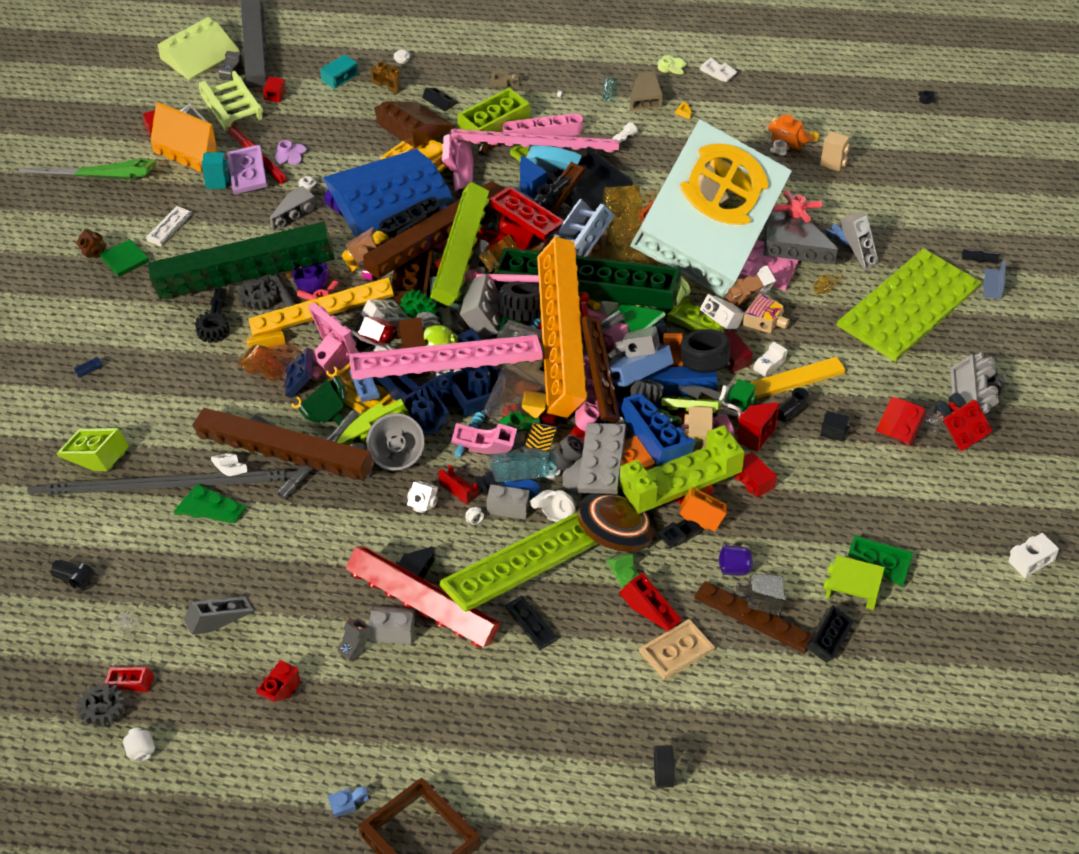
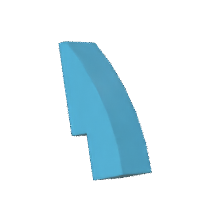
[526,146,582,172]

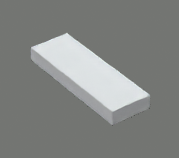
[146,206,192,246]

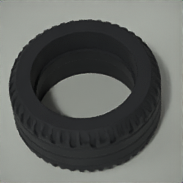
[680,329,730,373]

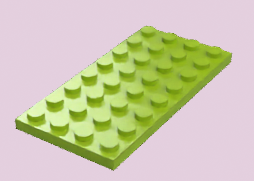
[836,248,982,362]

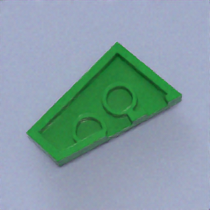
[174,484,246,524]
[848,536,913,588]

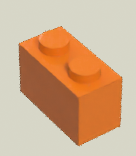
[680,487,727,532]

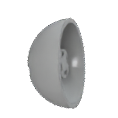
[366,413,424,471]

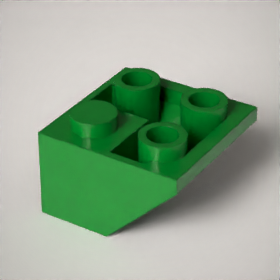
[610,304,666,332]

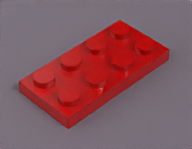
[488,186,564,240]

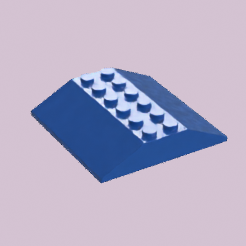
[323,149,454,244]

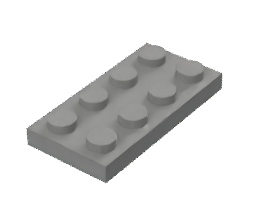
[577,423,626,494]

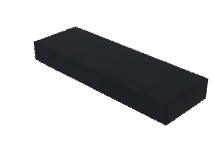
[505,596,557,650]

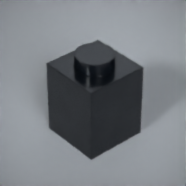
[820,411,851,442]

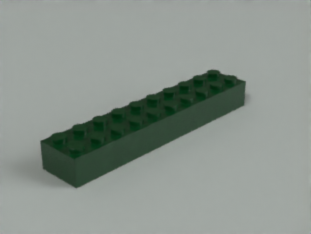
[148,222,335,300]
[494,248,681,309]

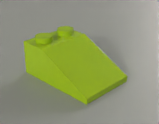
[56,428,130,472]

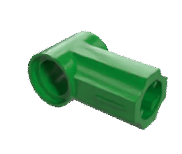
[499,411,540,431]

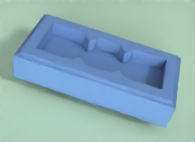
[350,371,380,403]

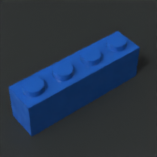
[642,367,717,396]

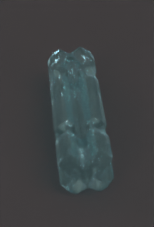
[602,77,614,102]

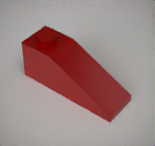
[619,572,682,631]

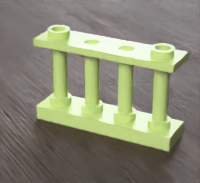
[199,71,263,131]

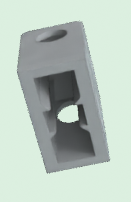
[614,326,660,358]

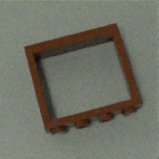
[358,777,480,854]

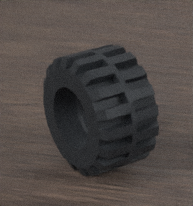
[500,281,541,321]

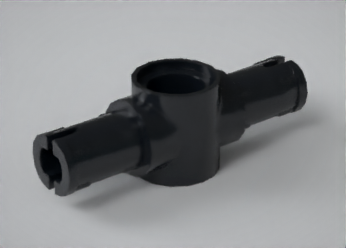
[533,175,570,207]

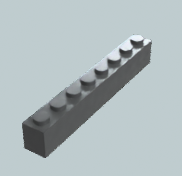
[241,0,269,88]

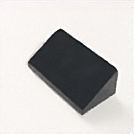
[422,88,458,112]

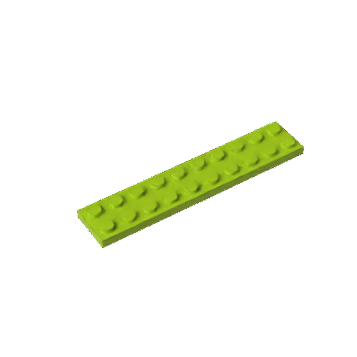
[440,511,599,613]

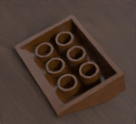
[374,101,455,148]

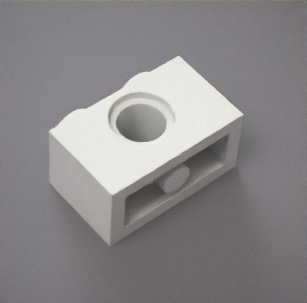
[1008,533,1059,578]

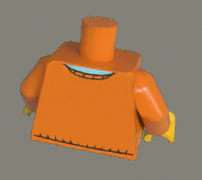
[768,114,820,151]

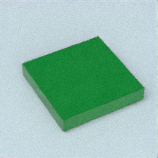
[100,239,149,277]

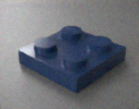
[284,347,313,398]

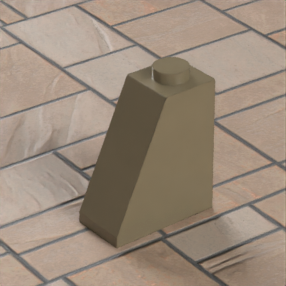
[629,71,663,111]

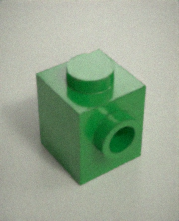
[728,379,757,411]

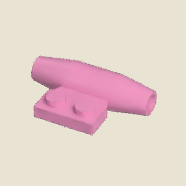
[442,134,474,197]

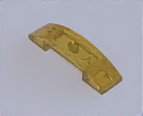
[479,234,519,272]

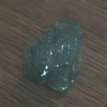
[488,452,549,482]

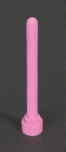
[464,270,539,284]

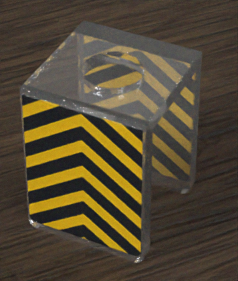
[524,423,557,466]

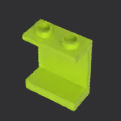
[823,555,885,610]

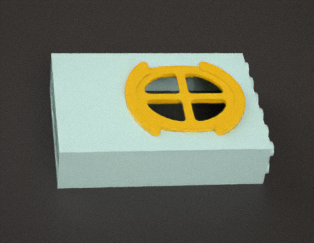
[630,119,792,298]

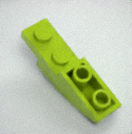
[337,399,410,446]

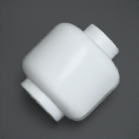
[123,727,155,762]

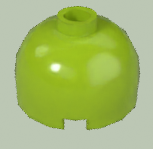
[424,325,458,346]

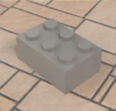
[460,274,502,340]

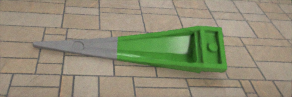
[19,158,156,180]

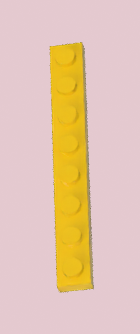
[248,277,394,336]

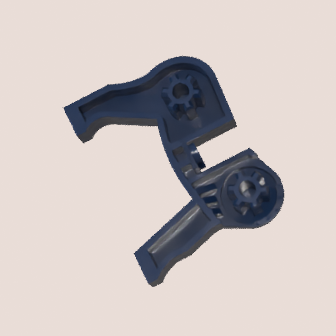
[373,328,503,435]

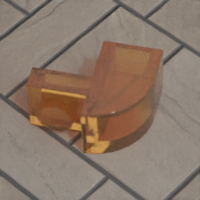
[238,345,284,381]

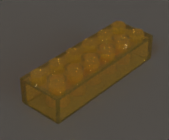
[603,185,650,265]

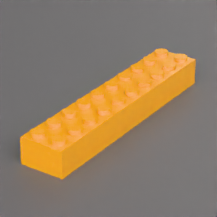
[537,237,587,418]

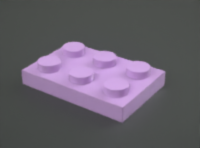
[227,145,268,195]

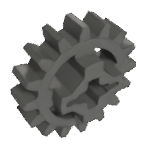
[238,277,277,311]
[77,683,126,728]

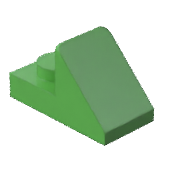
[606,552,639,589]

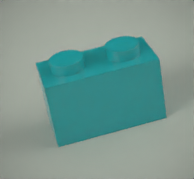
[320,54,358,89]
[202,152,231,189]

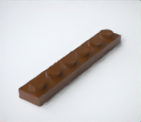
[581,316,621,423]
[695,581,813,653]

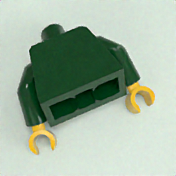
[292,367,347,426]

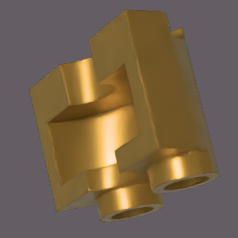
[370,61,400,94]

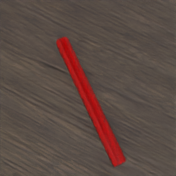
[228,125,288,184]

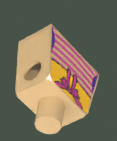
[743,293,790,333]

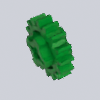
[400,289,439,318]

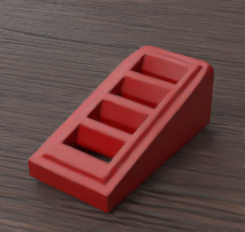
[104,667,154,693]

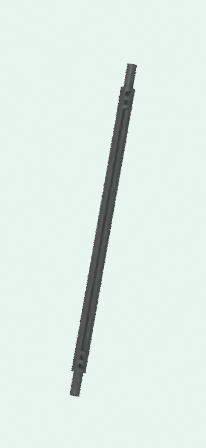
[27,469,305,495]

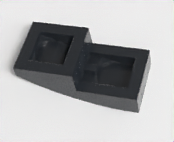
[657,519,702,548]

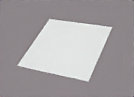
[351,330,390,350]

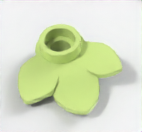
[658,55,687,74]

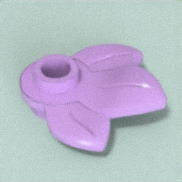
[275,140,307,165]

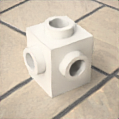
[407,481,438,513]

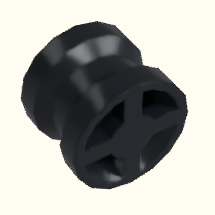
[475,470,497,495]

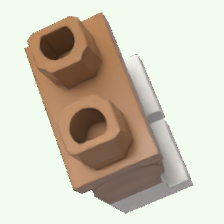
[723,266,776,308]

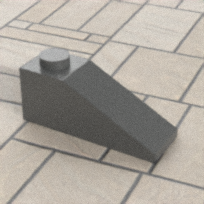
[184,596,254,635]

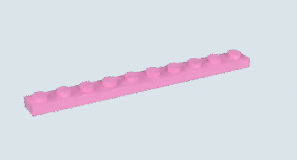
[451,129,619,152]

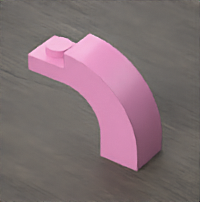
[451,423,517,454]

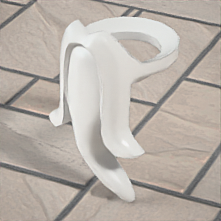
[715,383,743,417]

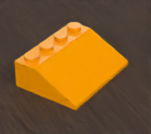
[151,102,217,172]

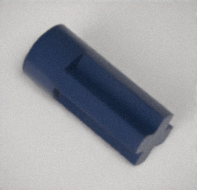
[73,357,102,378]

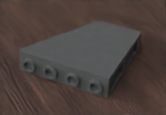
[764,211,838,265]

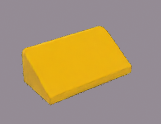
[246,330,285,352]
[522,391,546,419]

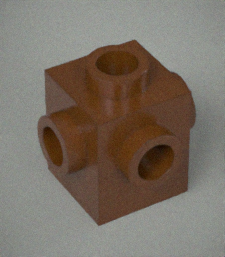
[76,229,107,259]

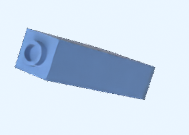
[609,345,673,386]

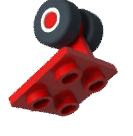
[935,392,992,451]

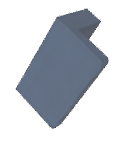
[983,261,1006,299]

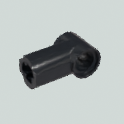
[778,387,809,422]
[50,559,95,591]

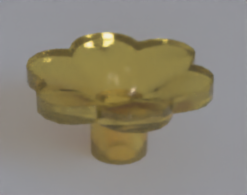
[814,274,832,295]

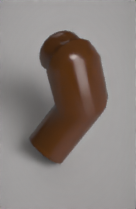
[478,142,500,155]

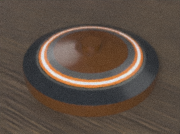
[577,493,657,552]

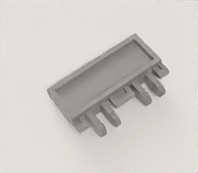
[950,352,999,414]

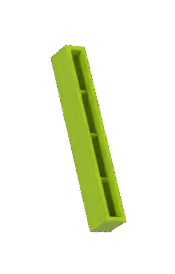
[430,181,489,307]

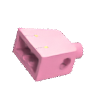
[311,334,349,381]

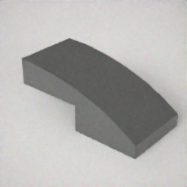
[678,384,721,400]

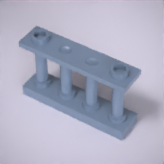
[556,199,615,257]

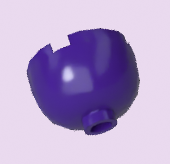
[293,263,329,294]

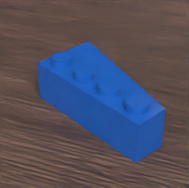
[620,393,696,466]

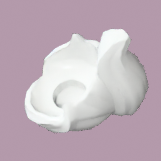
[529,490,576,522]

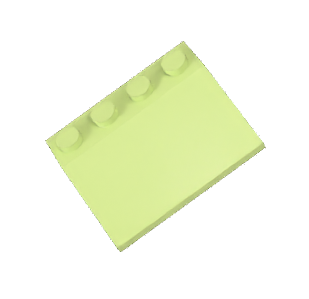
[158,17,240,80]

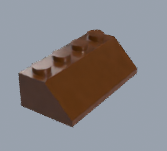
[391,247,434,303]

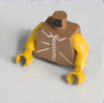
[342,227,394,274]

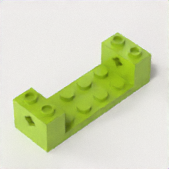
[619,425,744,514]

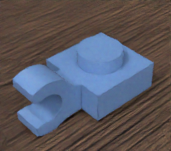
[826,224,851,249]
[328,786,369,818]

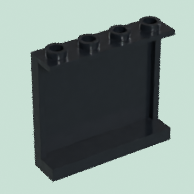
[545,146,633,219]

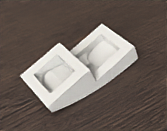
[700,58,737,82]
[211,453,247,476]

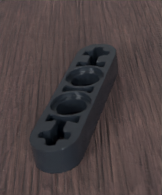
[379,197,440,237]

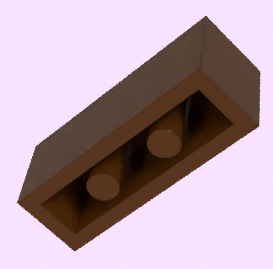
[396,317,431,378]

